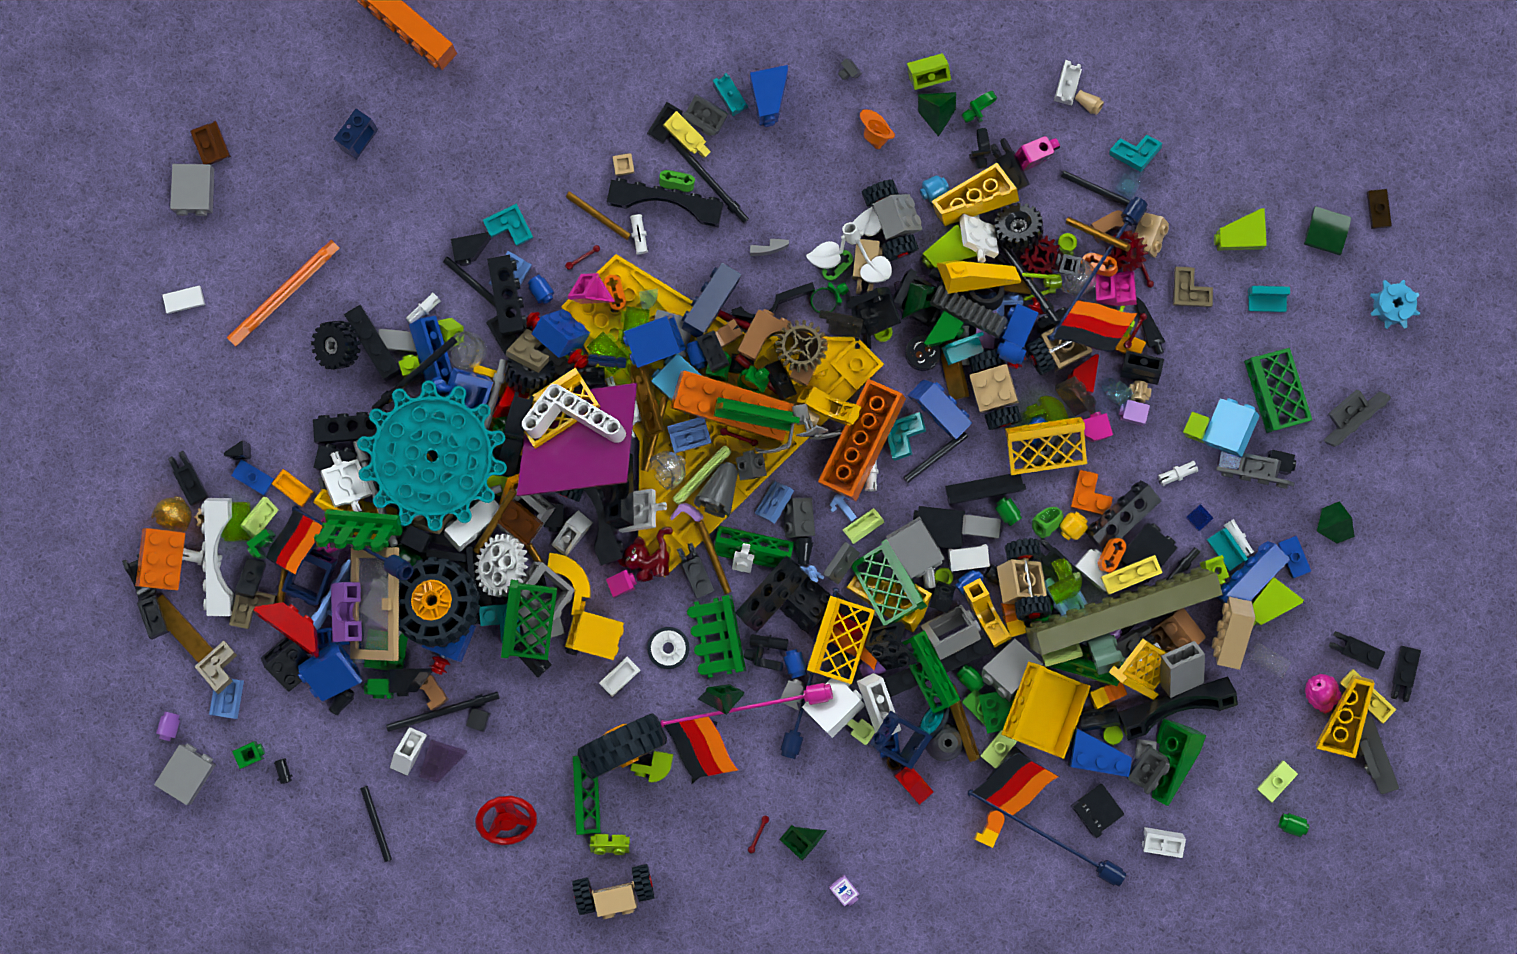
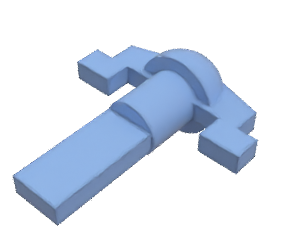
[830,494,857,522]
[800,565,824,582]

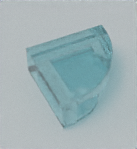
[639,288,658,311]

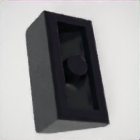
[224,440,251,460]

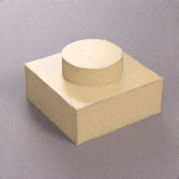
[613,153,635,176]

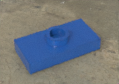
[231,459,275,496]
[1278,536,1311,579]

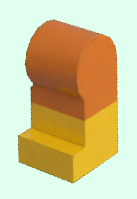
[1001,603,1026,637]
[1088,682,1127,709]
[974,810,1005,848]

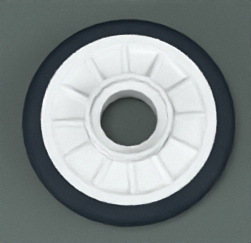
[647,627,690,669]

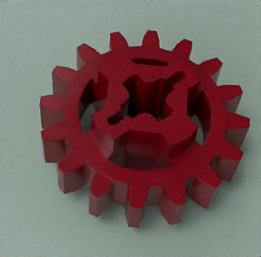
[1107,230,1148,272]
[1020,235,1060,274]

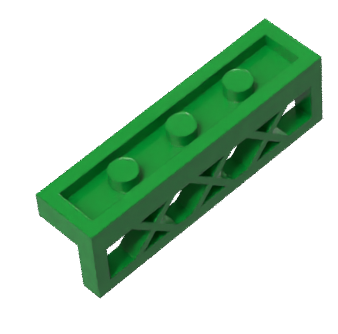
[714,526,794,568]
[902,630,960,714]
[1050,644,1125,686]
[573,756,601,835]

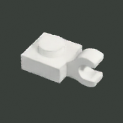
[732,543,754,573]

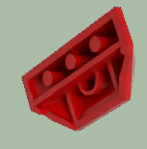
[253,602,319,659]

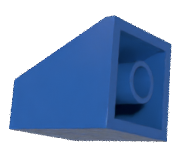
[750,65,788,127]
[623,313,686,368]
[298,642,362,702]

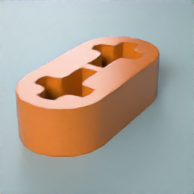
[1082,253,1118,277]
[604,275,626,311]
[1098,538,1126,572]

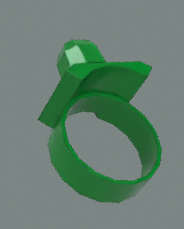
[962,90,998,123]
[811,282,849,315]
[737,365,769,393]

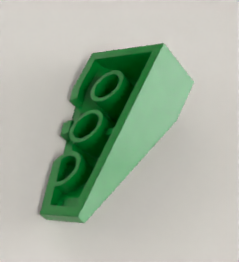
[1152,719,1206,806]

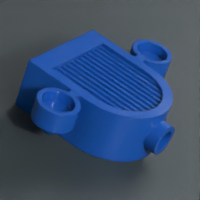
[432,367,500,409]

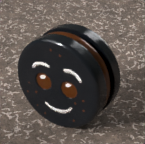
[905,334,941,371]

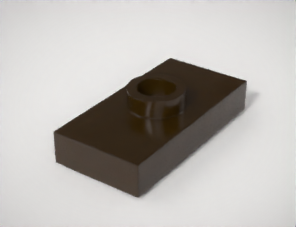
[1367,189,1392,229]

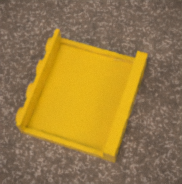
[1001,661,1091,759]

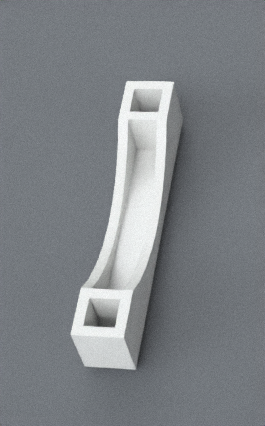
[201,498,234,616]

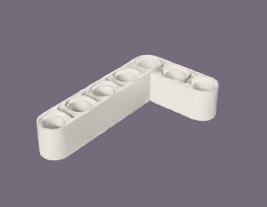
[522,384,626,443]

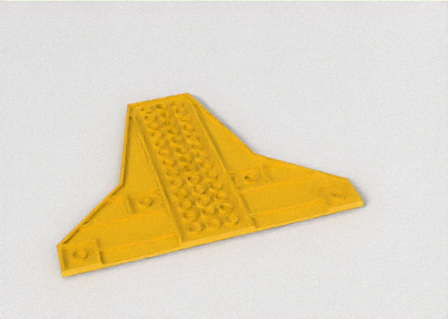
[561,254,884,578]

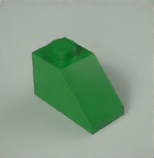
[924,311,965,348]

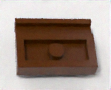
[190,121,231,165]
[497,500,543,546]

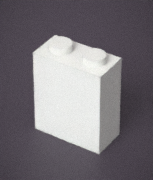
[802,677,865,738]

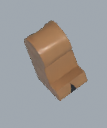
[1090,210,1124,243]
[715,319,744,348]
[420,674,449,711]

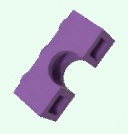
[331,582,362,642]

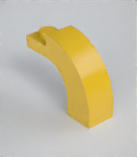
[796,385,861,426]
[547,553,591,615]
[963,578,1011,648]

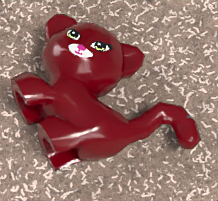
[618,527,673,582]

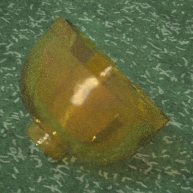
[151,496,192,532]

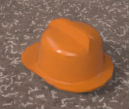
[860,109,895,149]

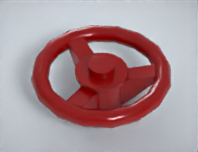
[475,796,537,845]

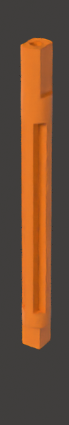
[227,240,340,347]

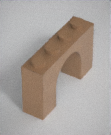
[738,309,828,387]

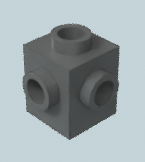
[736,450,767,481]

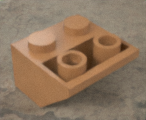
[1148,608,1206,653]

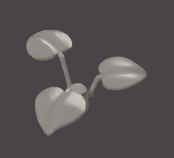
[755,404,842,454]

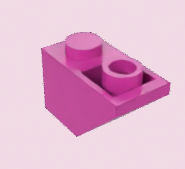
[1076,411,1113,442]
[606,570,637,598]

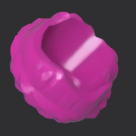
[1305,674,1342,713]

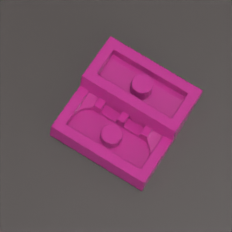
[1095,271,1137,306]

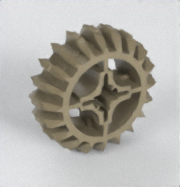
[775,320,828,373]

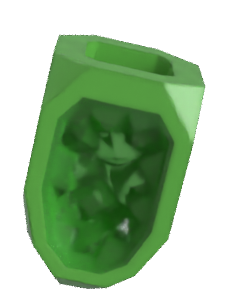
[1032,507,1064,539]

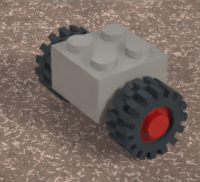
[861,179,923,261]

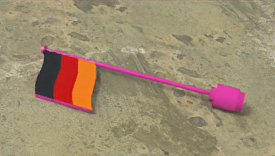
[660,683,833,779]

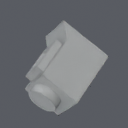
[780,679,804,710]

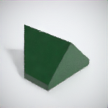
[918,92,956,137]
[901,283,937,320]
[1317,501,1355,544]
[698,684,744,715]
[779,825,827,861]

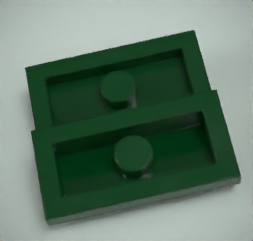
[1304,206,1351,255]

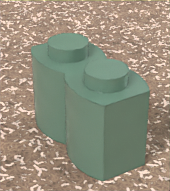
[1086,633,1123,675]

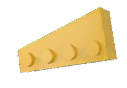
[932,163,1019,226]
[1315,675,1375,758]

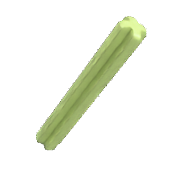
[673,445,731,505]

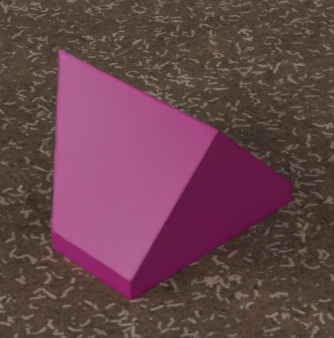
[568,273,615,304]

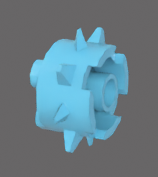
[1370,280,1420,329]

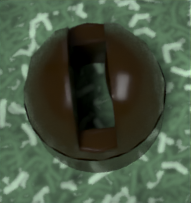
[886,757,902,771]

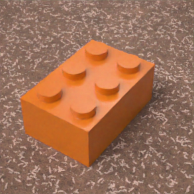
[135,528,185,591]

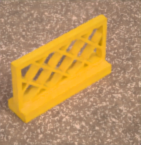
[524,368,600,449]
[1005,417,1087,475]
[807,596,875,684]
[1109,639,1167,700]

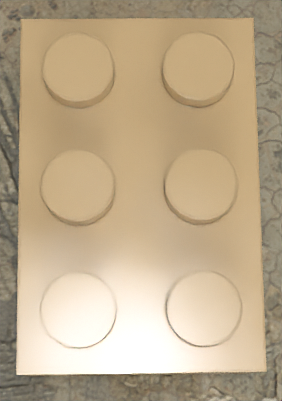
[1212,597,1255,670]

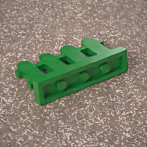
[314,509,402,552]
[687,595,746,678]

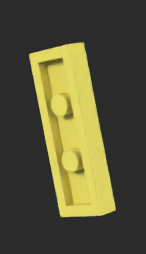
[1100,555,1162,595]
[1339,669,1396,724]

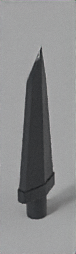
[1136,296,1165,355]

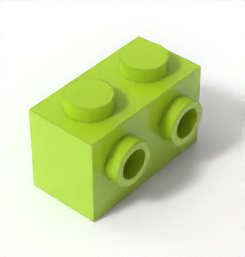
[907,53,951,90]

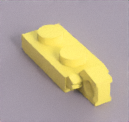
[663,111,711,158]

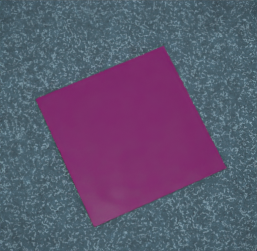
[517,383,637,497]

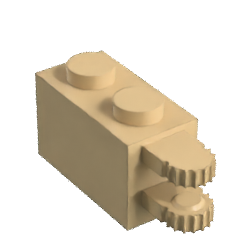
[852,239,883,294]

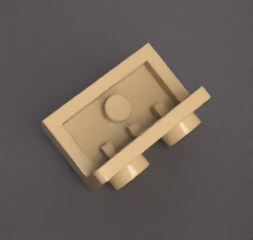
[1131,213,1169,258]

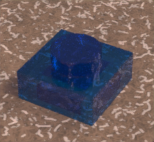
[1185,504,1214,531]

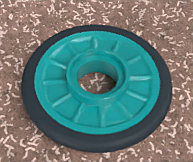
[919,702,949,738]

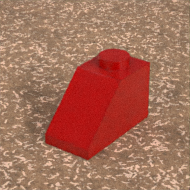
[1066,354,1099,395]
[492,384,529,418]
[894,766,933,805]

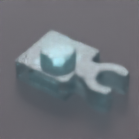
[1115,167,1145,200]
[1101,378,1134,406]

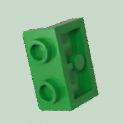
[247,529,276,559]

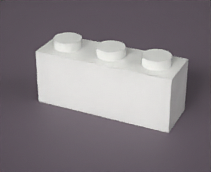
[444,499,500,552]
[857,673,901,735]

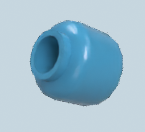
[920,175,949,203]

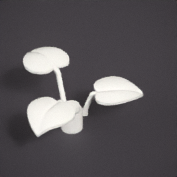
[806,206,892,283]

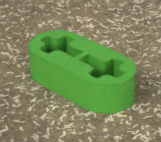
[659,170,695,192]
[822,250,853,282]

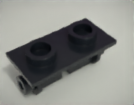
[565,366,605,386]
[514,638,552,678]

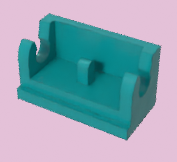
[713,73,748,117]

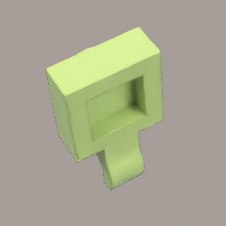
[847,718,875,745]

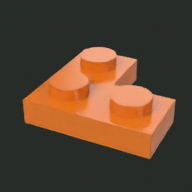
[1071,470,1113,515]

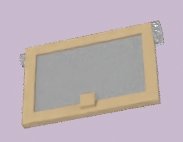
[350,544,399,663]

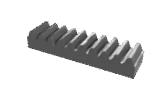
[930,286,1008,338]

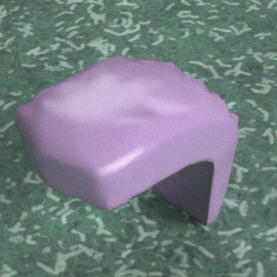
[670,503,704,522]

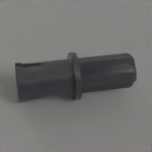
[749,634,788,651]

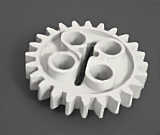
[475,534,528,597]

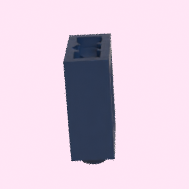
[334,109,378,160]
[282,549,338,606]
[870,711,932,770]

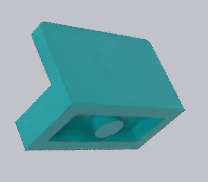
[1248,286,1290,312]
[942,332,984,365]
[1206,528,1248,571]

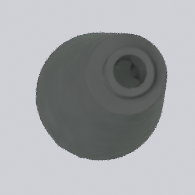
[694,462,738,518]
[926,723,964,762]

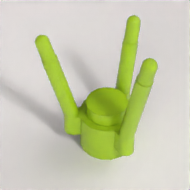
[1022,273,1062,301]

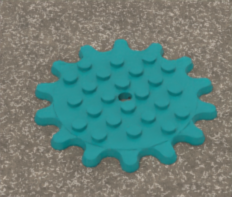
[357,380,507,531]

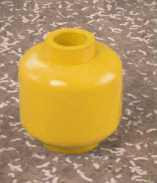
[1059,511,1088,540]

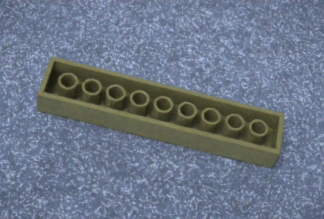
[1025,567,1223,655]

